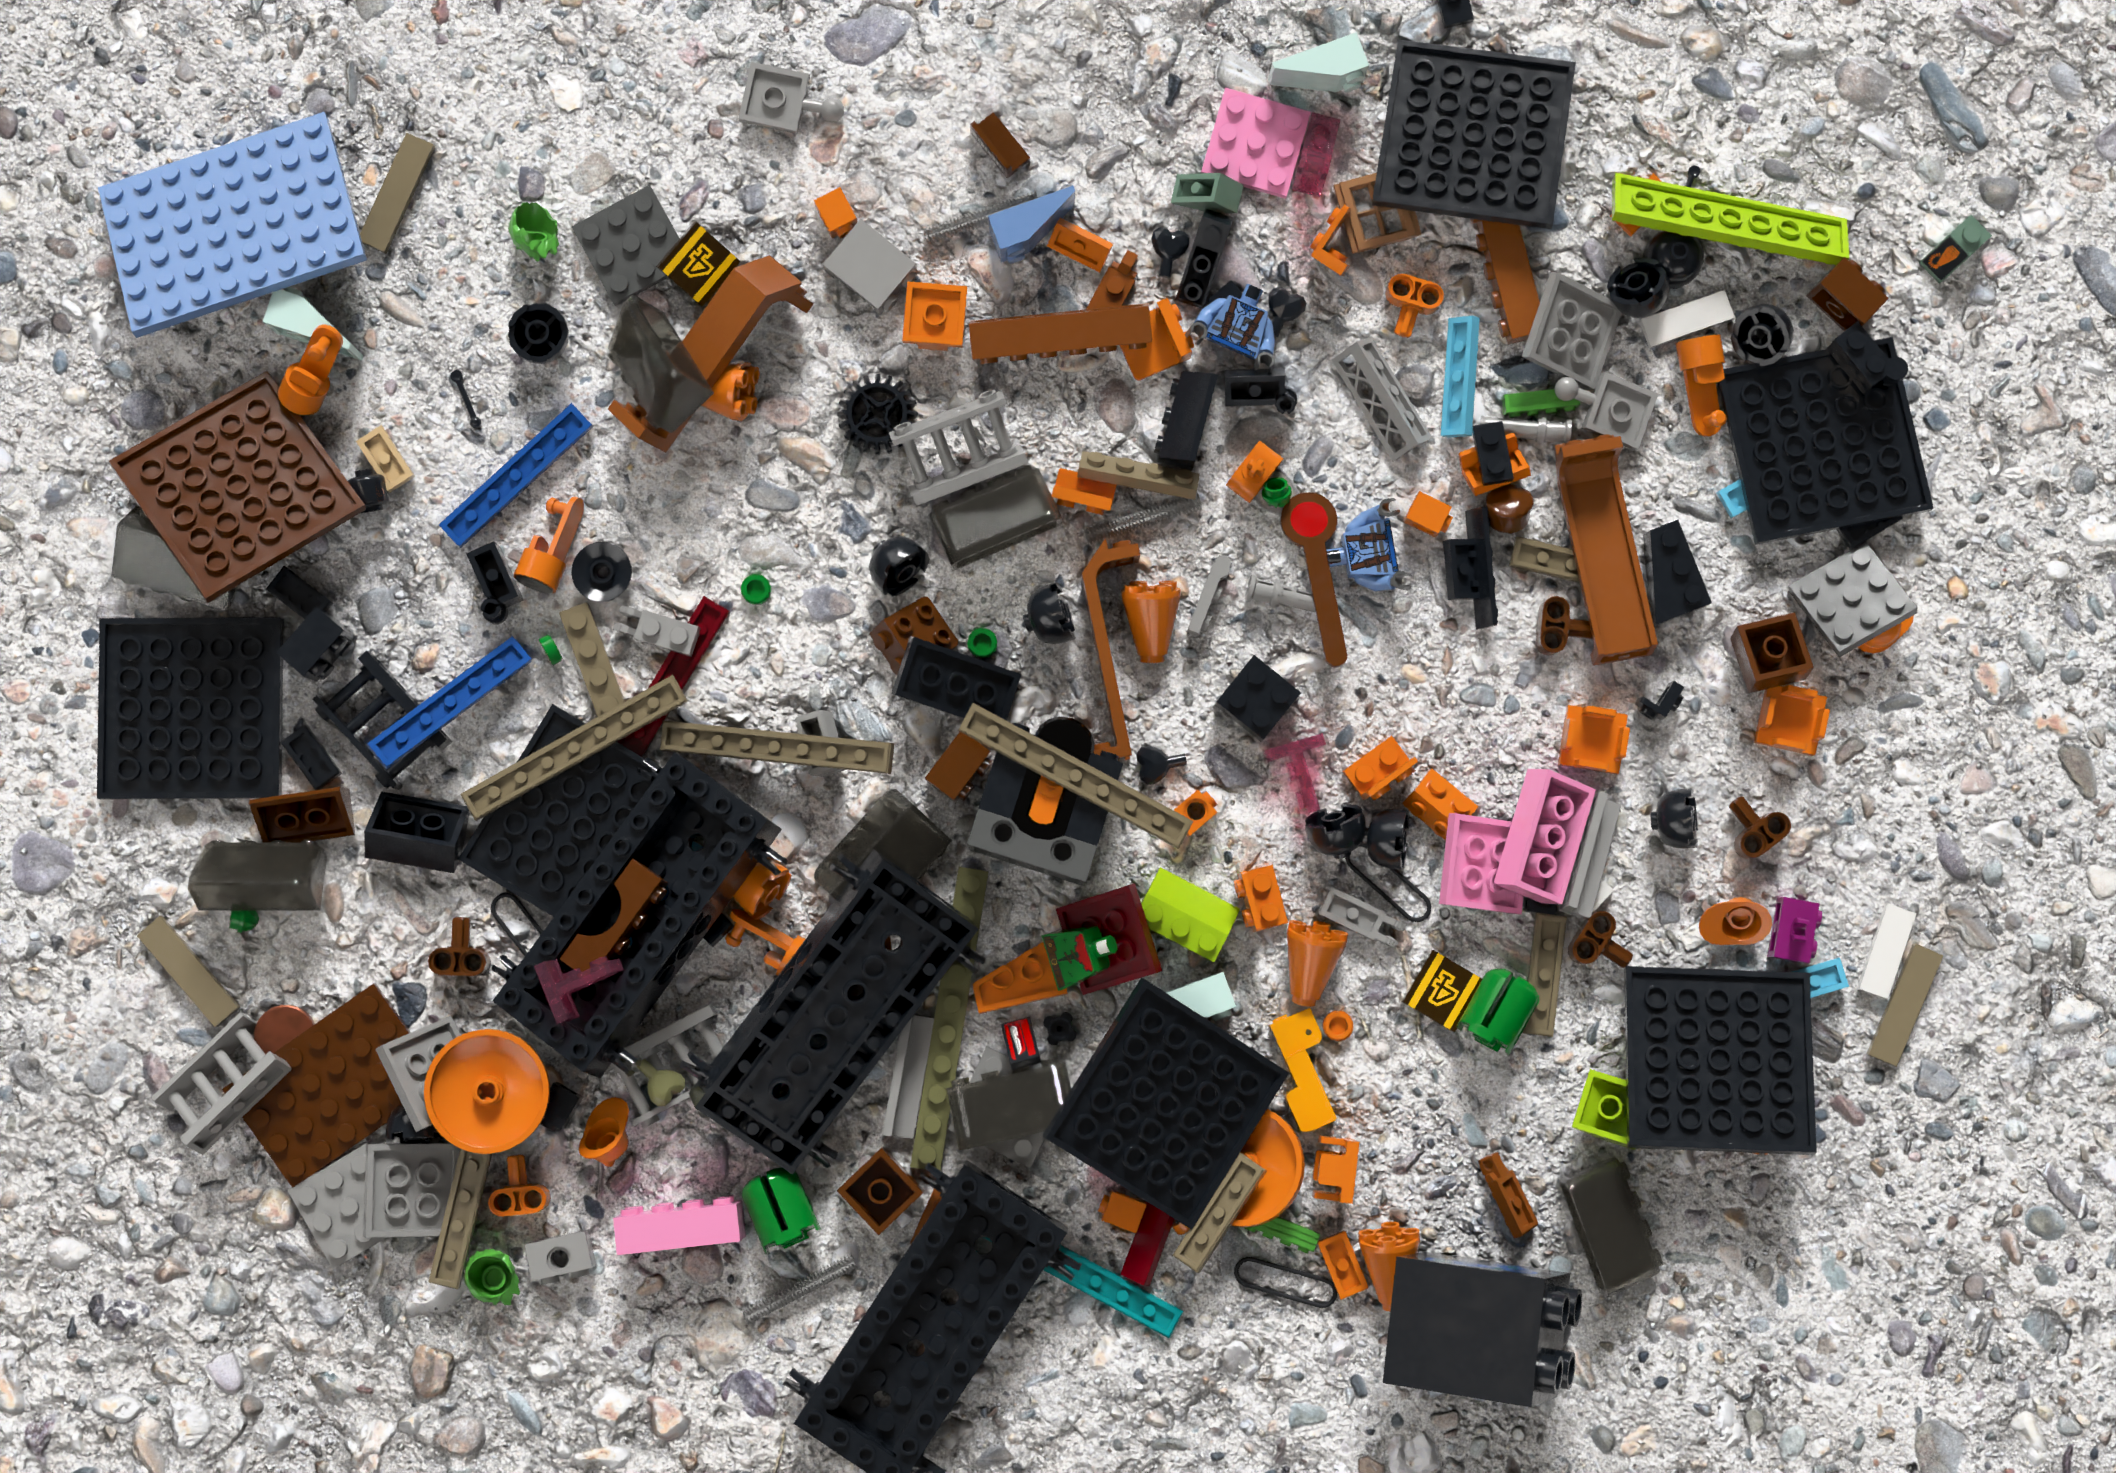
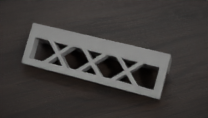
[1331,337,1433,461]
[1559,791,1621,920]
[882,1015,934,1139]

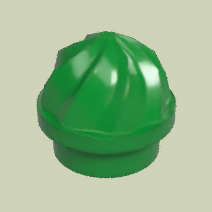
[1262,477,1292,508]
[229,903,259,933]

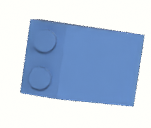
[988,186,1075,264]

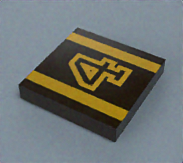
[656,221,741,307]
[1401,950,1482,1033]

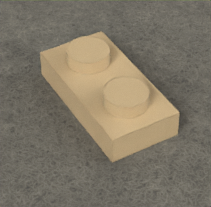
[356,425,415,493]

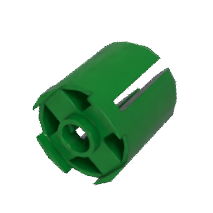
[1456,969,1539,1056]
[742,1167,821,1254]

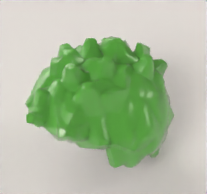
[508,202,559,261]
[464,1249,520,1306]

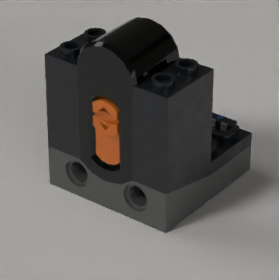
[967,717,1123,886]

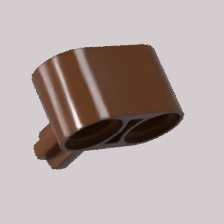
[1535,596,1593,656]
[1729,796,1791,859]
[1568,911,1633,968]
[428,917,491,976]

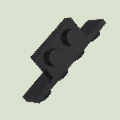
[1443,507,1498,630]

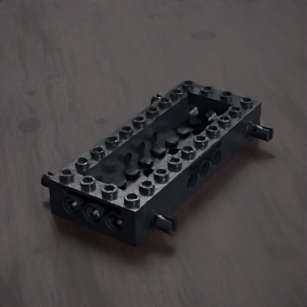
[492,752,788,1078]
[680,849,986,1174]
[782,1160,1082,1473]

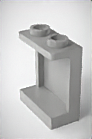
[823,219,918,315]

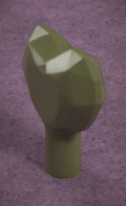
[637,1059,685,1106]

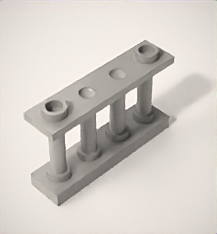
[889,390,1029,506]
[606,1004,722,1128]
[151,1012,292,1155]

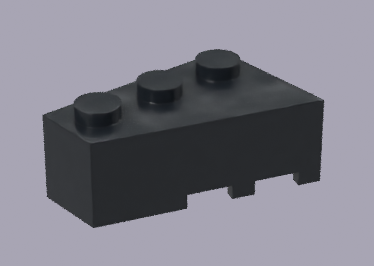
[1643,520,1712,627]

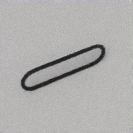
[1345,844,1432,922]
[491,893,543,956]
[1234,1257,1337,1308]

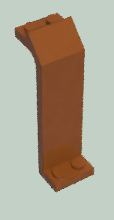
[608,255,814,453]
[1555,434,1658,666]
[1081,538,1140,761]

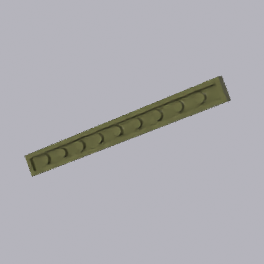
[910,867,989,1171]

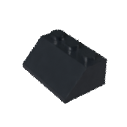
[1154,371,1218,471]
[364,791,470,873]

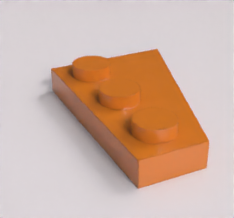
[972,942,1068,1014]

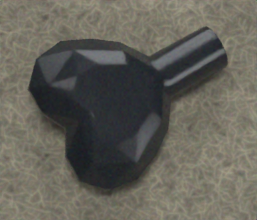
[1151,227,1189,278]
[1269,287,1307,337]
[1136,746,1187,785]

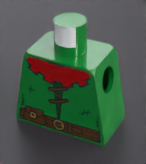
[1041,926,1117,991]

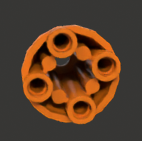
[700,361,760,421]
[1121,581,1181,663]
[1287,920,1348,1007]
[1358,1222,1420,1312]

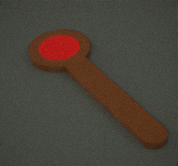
[1280,492,1347,668]

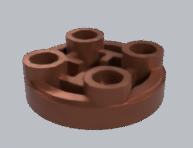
[254,1005,315,1054]

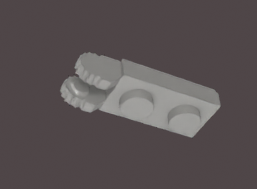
[1187,554,1232,637]
[613,605,701,657]
[1318,887,1407,949]

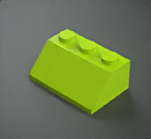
[1141,867,1240,963]

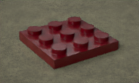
[1056,883,1162,995]

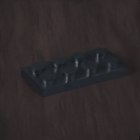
[891,636,1022,721]

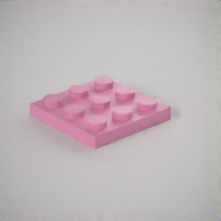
[1201,87,1311,199]
[1439,813,1524,915]

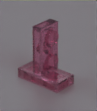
[1292,112,1341,197]
[1263,733,1326,814]
[534,956,624,1024]

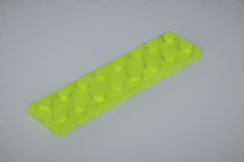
[1612,172,1849,265]

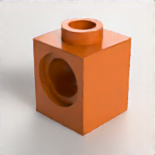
[814,187,858,238]
[1403,491,1453,537]
[1174,790,1218,837]
[1098,1190,1147,1233]

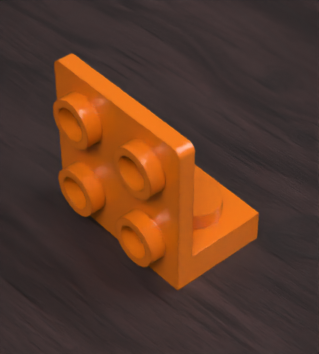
[1310,204,1352,276]
[1342,735,1419,801]
[1233,864,1288,932]

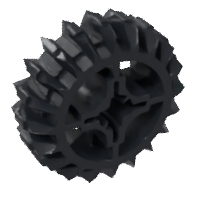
[837,374,918,455]

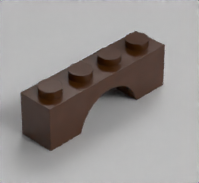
[560,858,669,983]

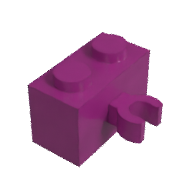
[1767,897,1822,963]

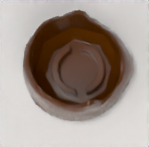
[1486,483,1534,534]

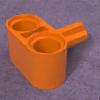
[1385,274,1444,338]
[1226,441,1284,503]
[488,1154,551,1216]

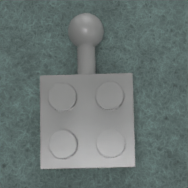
[738,62,844,134]
[1554,372,1658,450]

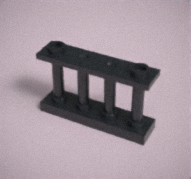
[312,650,453,790]

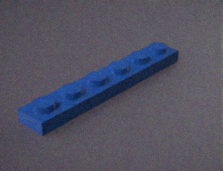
[439,403,593,548]
[367,636,532,770]

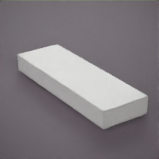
[1639,290,1735,349]
[1857,903,1917,999]

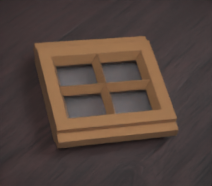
[1333,173,1422,254]

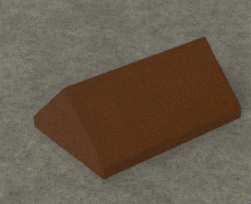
[249,787,355,848]

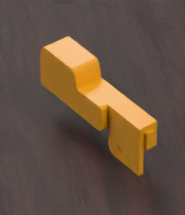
[1269,1007,1336,1132]

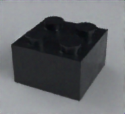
[276,607,357,682]
[1214,655,1301,742]

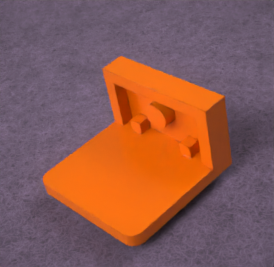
[1119,298,1194,381]

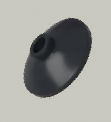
[571,542,632,602]

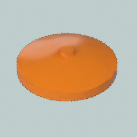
[424,1029,550,1154]
[1231,1109,1305,1227]

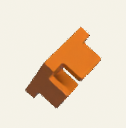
[902,281,967,351]
[1754,685,1830,756]
[1558,705,1630,775]
[1312,1135,1360,1204]

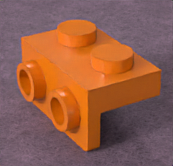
[1459,433,1531,496]
[1051,468,1117,515]
[1402,768,1478,840]

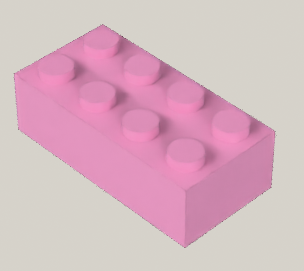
[1494,769,1596,905]
[613,1195,746,1255]

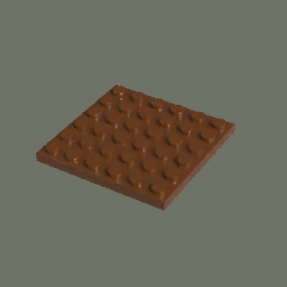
[109,371,366,604]

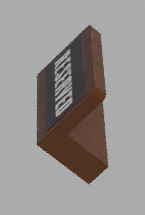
[970,112,1030,178]

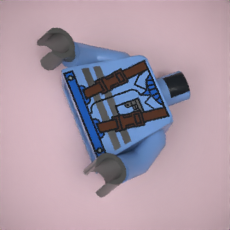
[1185,284,1275,373]
[1326,498,1412,591]

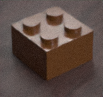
[1806,257,1889,332]
[1730,612,1814,693]
[925,732,992,803]
[837,1147,925,1235]

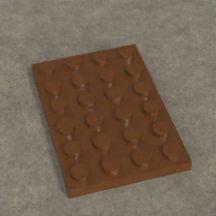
[222,983,411,1188]

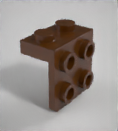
[869,596,958,675]

